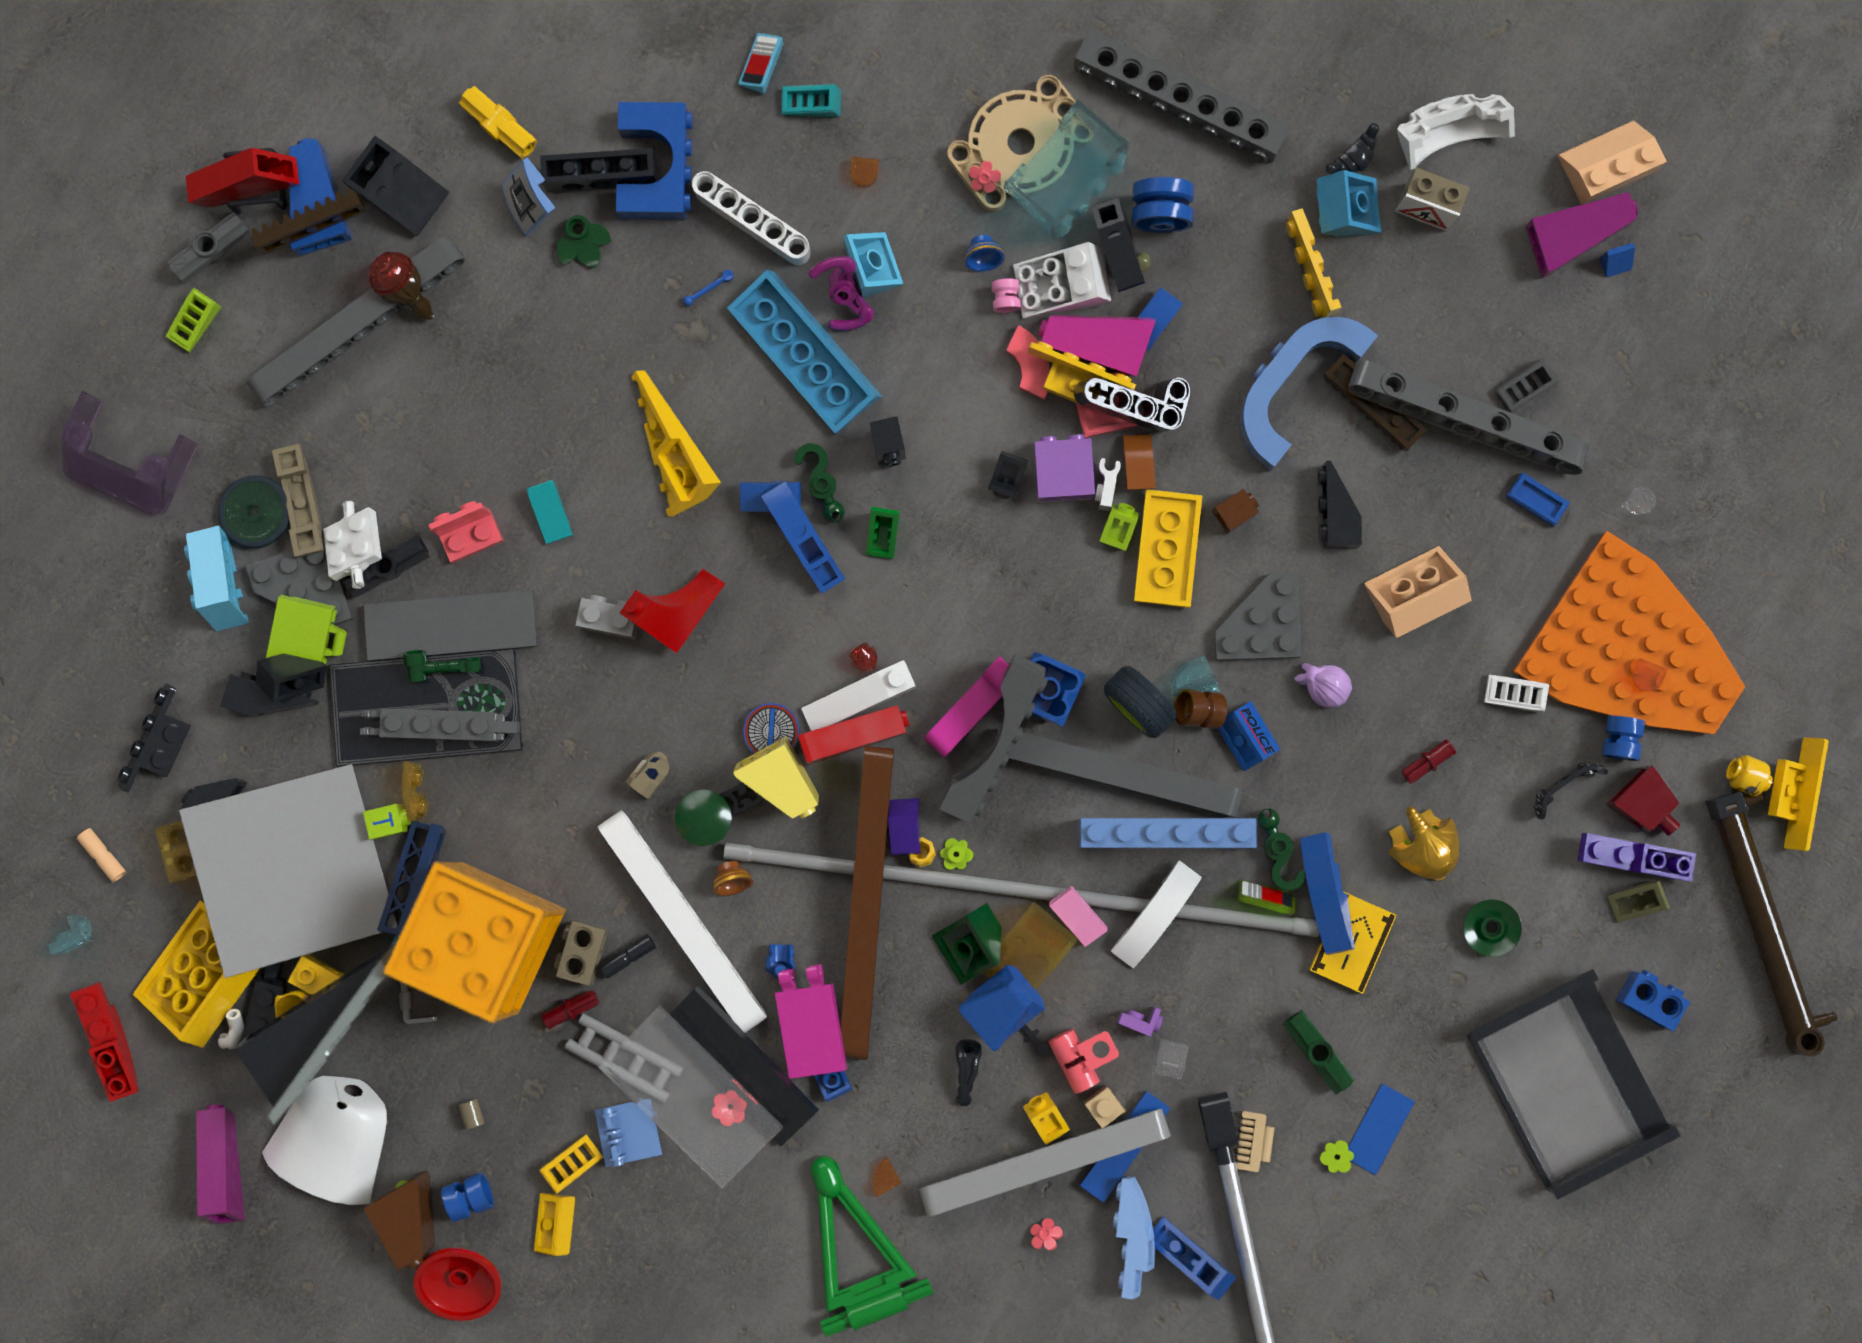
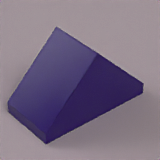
[888,798,920,856]

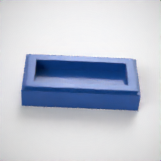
[1505,472,1570,527]

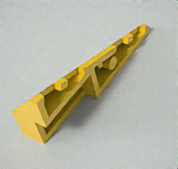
[631,370,721,517]

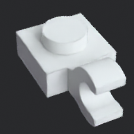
[1095,458,1121,511]

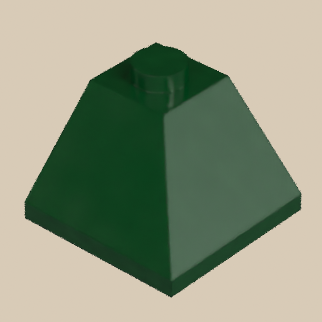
[932,903,1002,985]

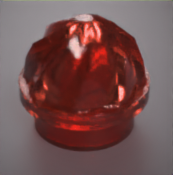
[849,642,878,671]

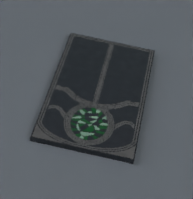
[329,648,523,767]

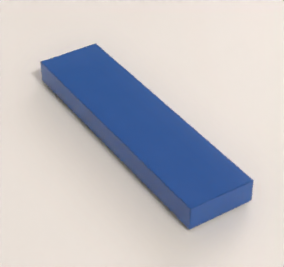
[1080,1091,1170,1203]

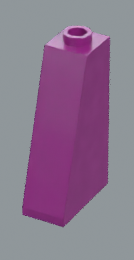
[1525,192,1638,279]
[196,1104,245,1224]

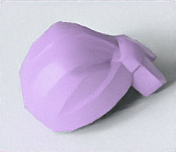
[1295,663,1352,708]

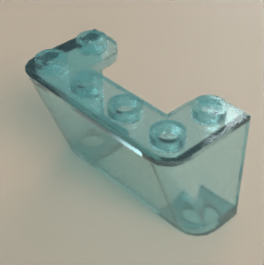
[1004,100,1130,239]

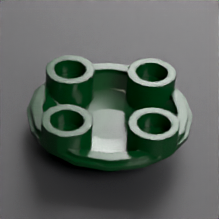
[675,789,732,847]

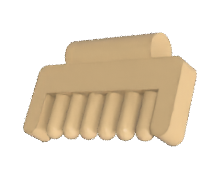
[1236,1111,1275,1172]

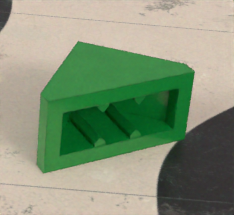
[866,507,900,559]

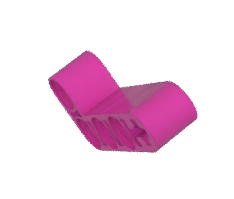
[923,656,1009,758]

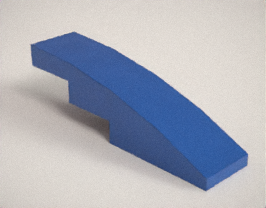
[1300,832,1355,955]

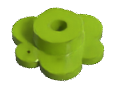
[940,838,973,870]
[1320,1140,1354,1173]

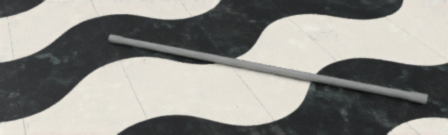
[724,842,1319,938]

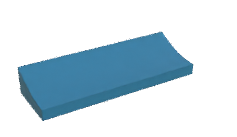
[727,270,882,434]

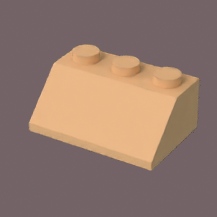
[1558,121,1667,205]
[1364,546,1472,638]

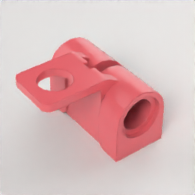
[1047,1028,1119,1094]

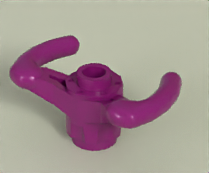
[808,256,874,331]

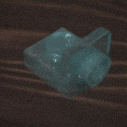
[47,914,93,956]

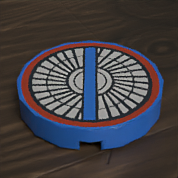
[743,703,800,753]

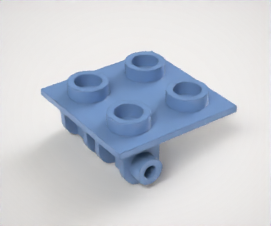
[595,1098,662,1167]

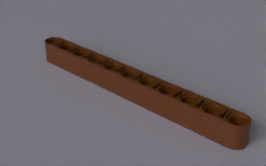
[841,746,894,1060]

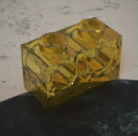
[155,820,198,883]

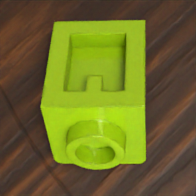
[1100,503,1139,551]

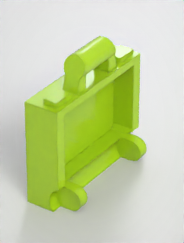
[266,594,347,664]

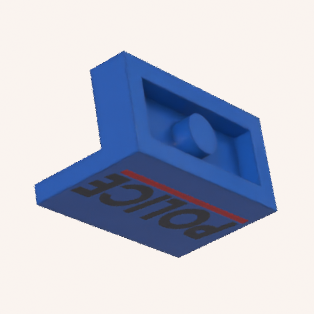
[1218,701,1280,771]

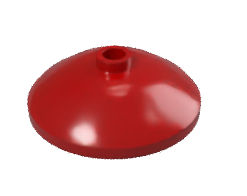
[414,1248,502,1321]

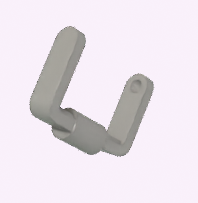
[399,981,437,1024]

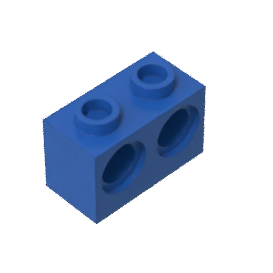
[1615,970,1690,1032]

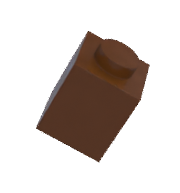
[1212,489,1259,534]

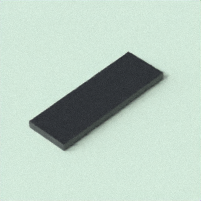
[661,985,819,1147]

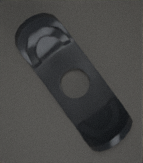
[1533,762,1608,820]

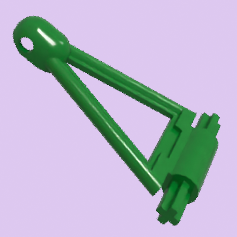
[810,1155,934,1337]

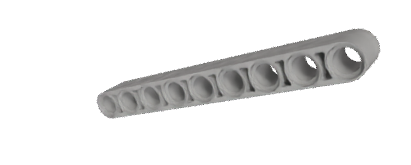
[918,1108,1171,1217]

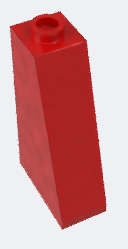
[185,147,299,207]
[798,705,910,765]

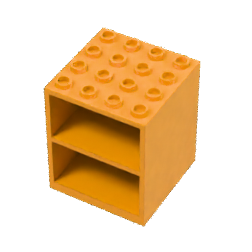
[383,862,567,1023]

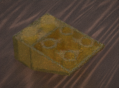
[984,902,1079,990]

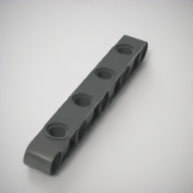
[1348,360,1589,475]

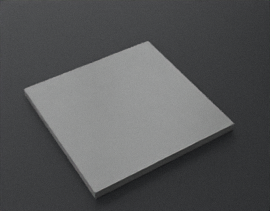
[179,764,398,978]

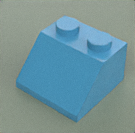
[1316,170,1382,237]

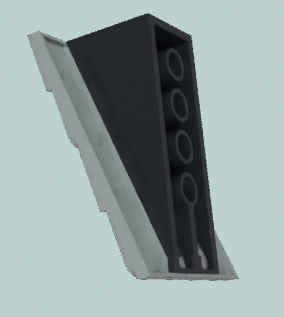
[234,937,400,1125]

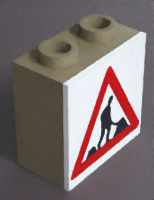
[1395,168,1470,231]

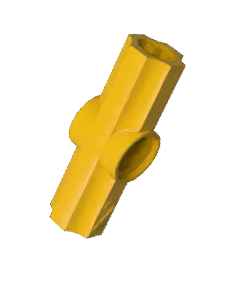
[459,86,537,159]

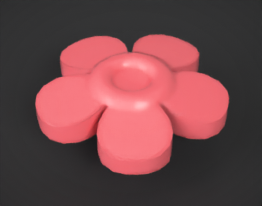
[969,161,1001,193]
[1030,1218,1063,1251]

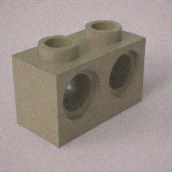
[554,920,609,986]

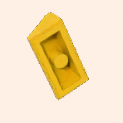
[534,1193,575,1256]

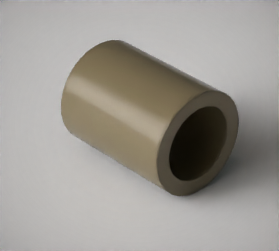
[458,1099,485,1130]

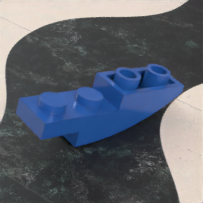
[761,481,845,594]

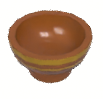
[713,861,754,896]

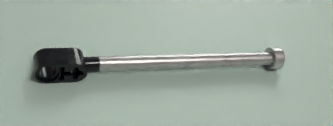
[1198,1092,1275,1343]

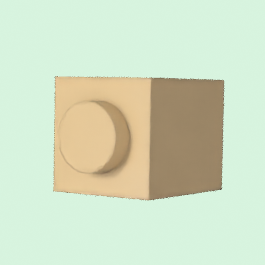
[1083,1084,1125,1128]

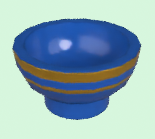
[965,235,1005,272]

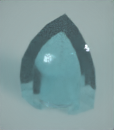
[1171,655,1220,697]

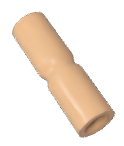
[76,828,126,883]

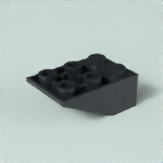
[342,136,450,236]

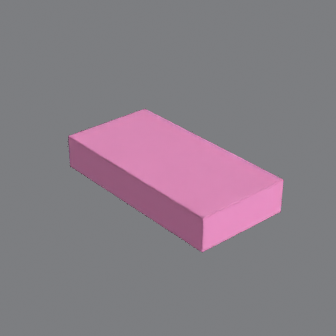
[1049,886,1108,947]

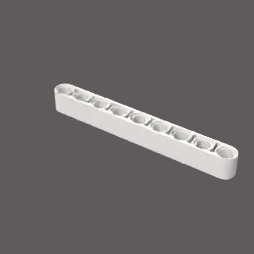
[598,810,767,1033]

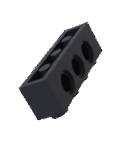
[540,148,658,193]

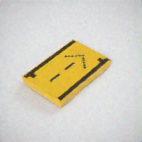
[1309,892,1397,994]

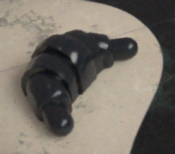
[1326,123,1379,174]

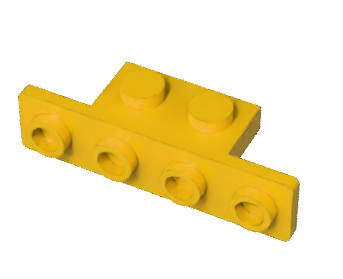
[1027,341,1136,410]
[1768,737,1829,852]

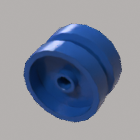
[1131,177,1194,233]

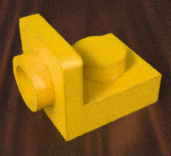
[1023,1092,1070,1145]

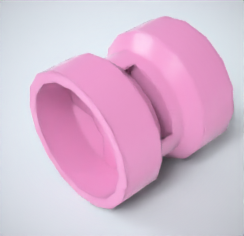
[991,279,1021,313]

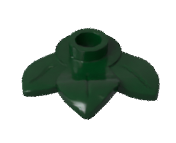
[557,215,611,268]

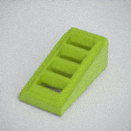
[166,288,222,352]

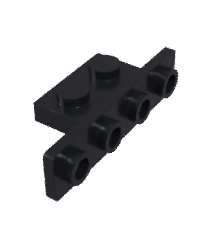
[117,683,191,793]

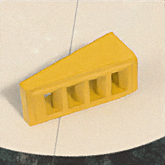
[539,1134,603,1195]

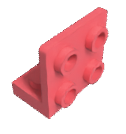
[428,501,504,564]

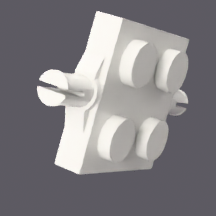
[323,501,382,589]

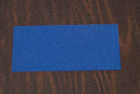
[1348,1084,1415,1175]

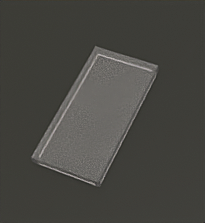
[599,1005,783,1189]

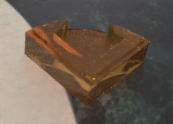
[873,1156,902,1197]

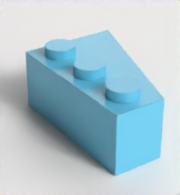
[184,526,249,632]

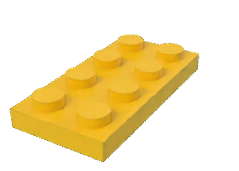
[1133,489,1202,608]

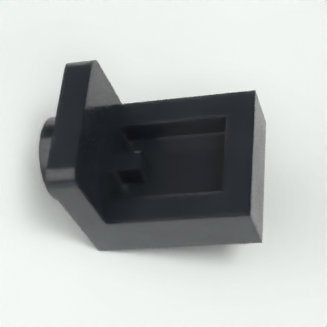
[988,451,1028,499]

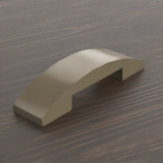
[272,444,324,558]

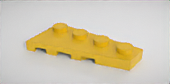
[1286,208,1342,318]

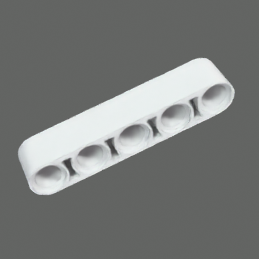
[692,171,810,265]

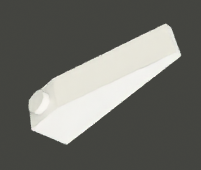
[801,660,916,731]

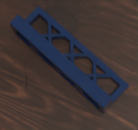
[377,820,446,937]

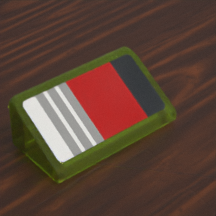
[1235,880,1295,915]

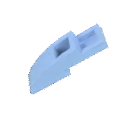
[1113,1176,1155,1300]

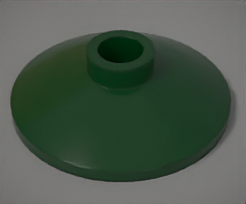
[1463,899,1522,957]

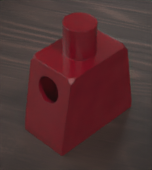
[1606,766,1680,836]

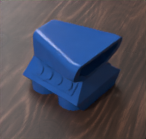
[1030,652,1086,727]
[959,964,1045,1051]

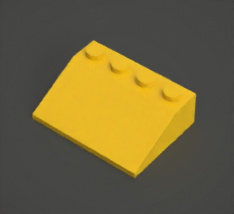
[133,900,260,1048]

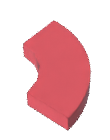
[1006,325,1050,400]

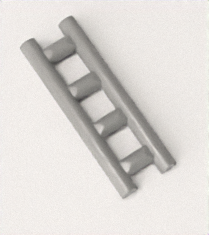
[564,1013,684,1103]

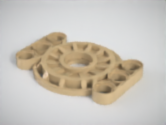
[947,75,1095,212]

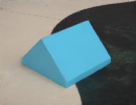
[843,232,903,299]

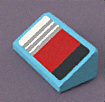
[738,33,784,94]

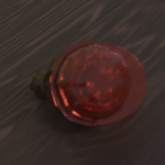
[369,252,435,320]

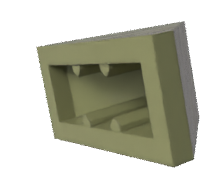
[1607,881,1670,923]

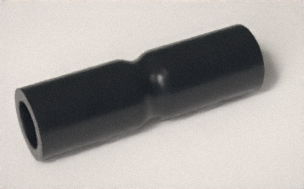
[599,934,656,979]

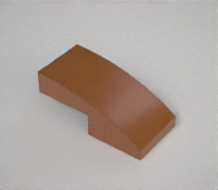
[1122,434,1156,491]

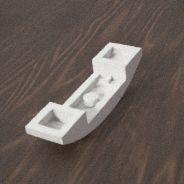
[1110,860,1202,969]

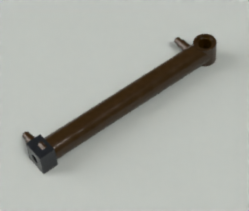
[1705,792,1838,1057]

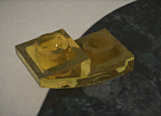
[402,761,429,822]

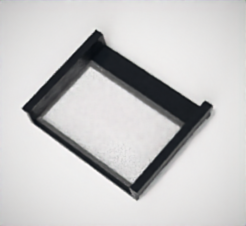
[1467,969,1681,1200]

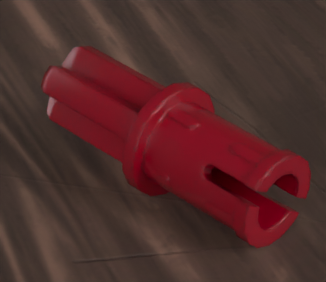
[1402,739,1456,784]
[541,990,599,1030]

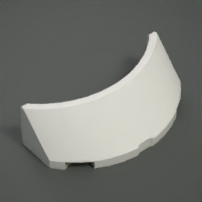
[1397,94,1515,170]

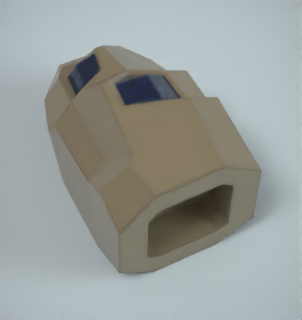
[626,752,670,800]

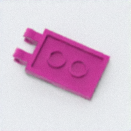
[775,964,847,1079]

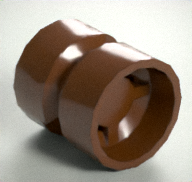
[1174,689,1228,729]

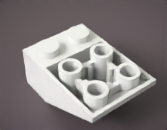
[1013,242,1111,319]

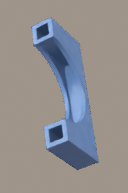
[1077,818,1256,848]

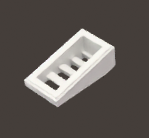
[1484,675,1549,713]

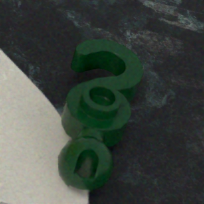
[794,443,845,523]
[1257,808,1306,891]

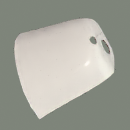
[262,1076,387,1205]

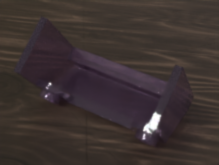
[62,391,199,516]

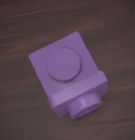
[1116,1007,1163,1037]

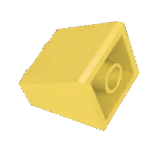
[733,737,819,819]

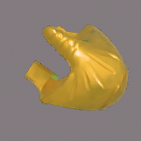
[1388,807,1459,881]

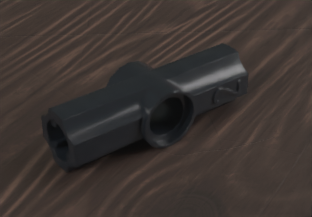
[343,535,430,598]

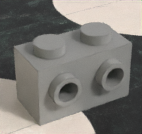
[575,595,638,640]

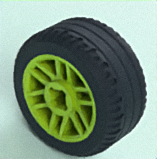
[1104,666,1176,738]

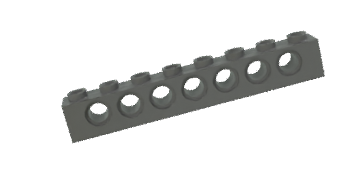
[1073,29,1291,163]

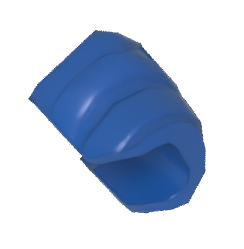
[764,944,796,979]

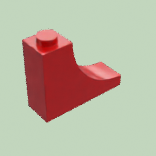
[620,569,725,653]

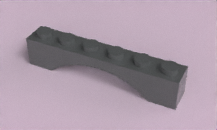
[939,653,1048,823]

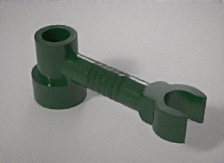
[403,650,481,682]

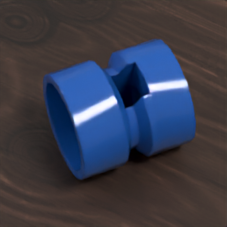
[1602,715,1646,761]
[441,1172,494,1223]

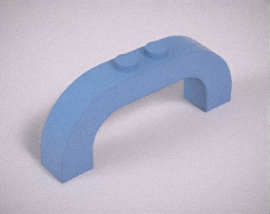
[1240,317,1378,471]

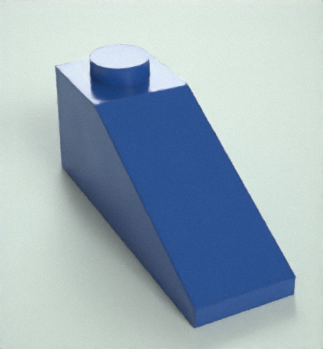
[1153,1217,1237,1300]

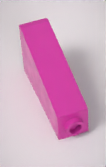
[1038,315,1156,376]

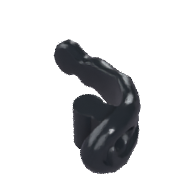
[955,1039,982,1106]

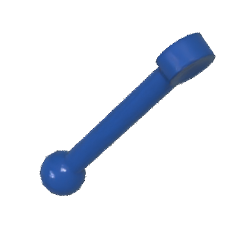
[683,270,734,306]

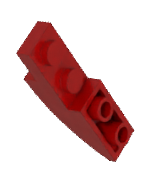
[70,982,139,1102]

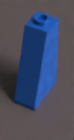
[289,138,352,257]

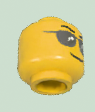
[1726,755,1773,796]

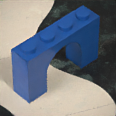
[616,102,693,220]

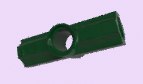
[1282,1010,1355,1095]

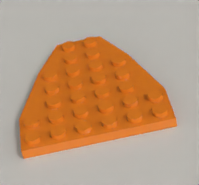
[1512,531,1745,735]

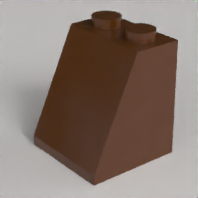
[364,1171,435,1271]

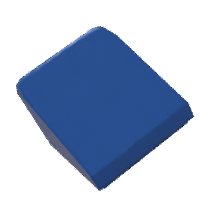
[1599,243,1635,277]

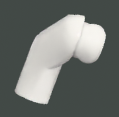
[218,1009,245,1050]

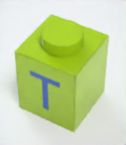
[363,804,411,840]

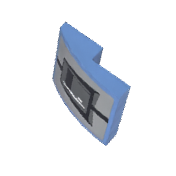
[502,158,555,237]

